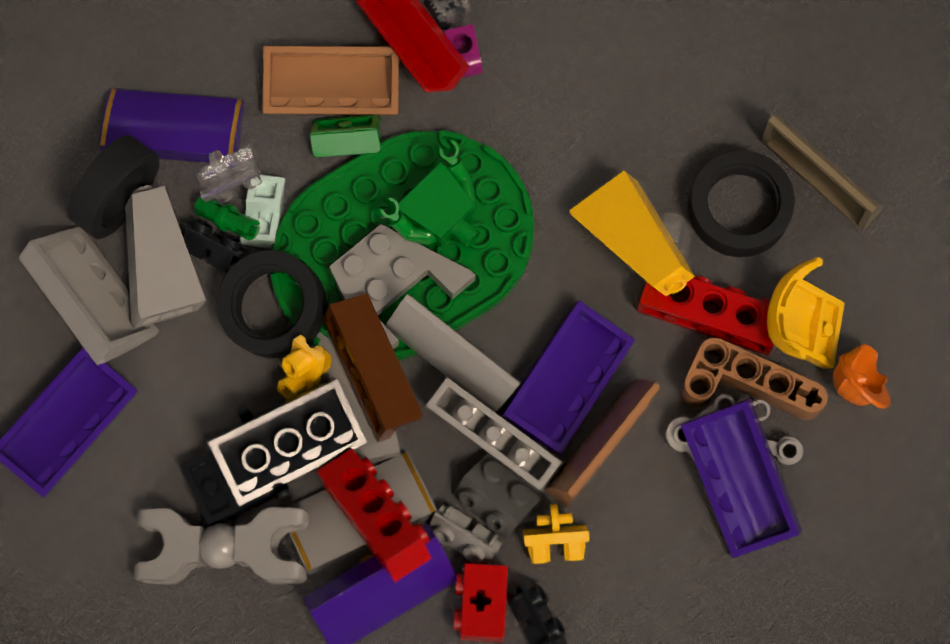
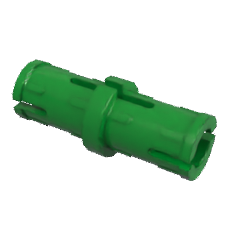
[194,195,260,241]

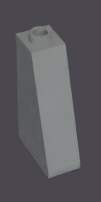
[125,185,206,329]

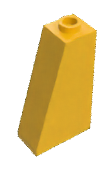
[569,170,695,297]

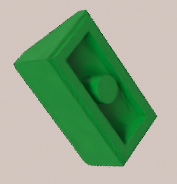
[310,115,381,157]

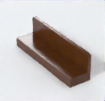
[323,294,423,442]

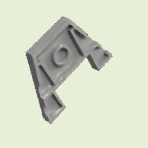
[329,224,476,349]

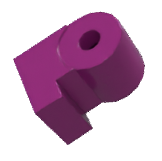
[444,24,483,79]

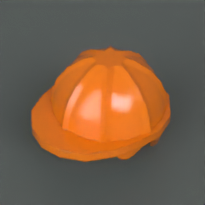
[833,344,891,409]

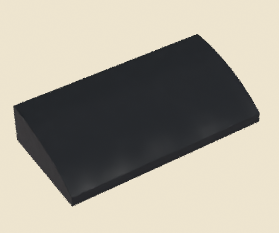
[205,377,367,506]

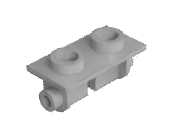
[429,505,503,565]

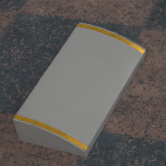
[287,451,437,576]

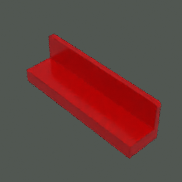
[356,0,470,92]

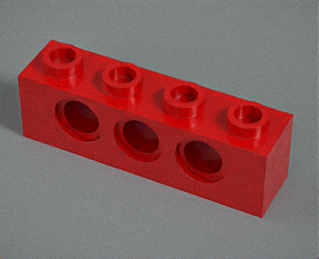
[637,275,774,356]
[316,448,432,582]

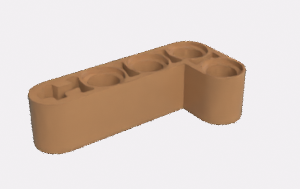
[681,338,828,420]

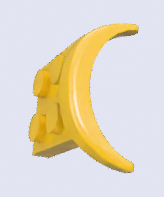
[767,257,845,369]

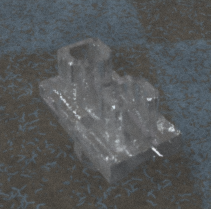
[196,145,262,204]

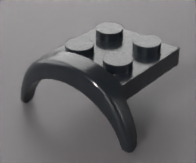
[180,405,290,527]

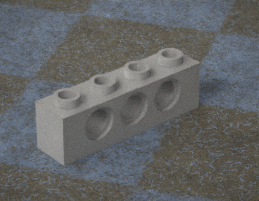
[426,378,564,492]

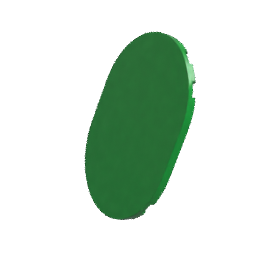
[271,130,534,361]

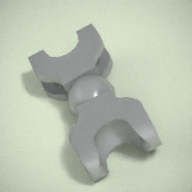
[133,507,309,585]

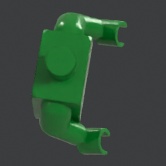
[374,139,480,248]

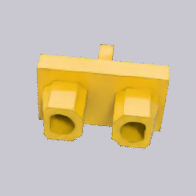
[277,335,332,399]
[522,504,589,564]

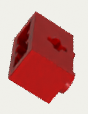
[454,563,508,643]

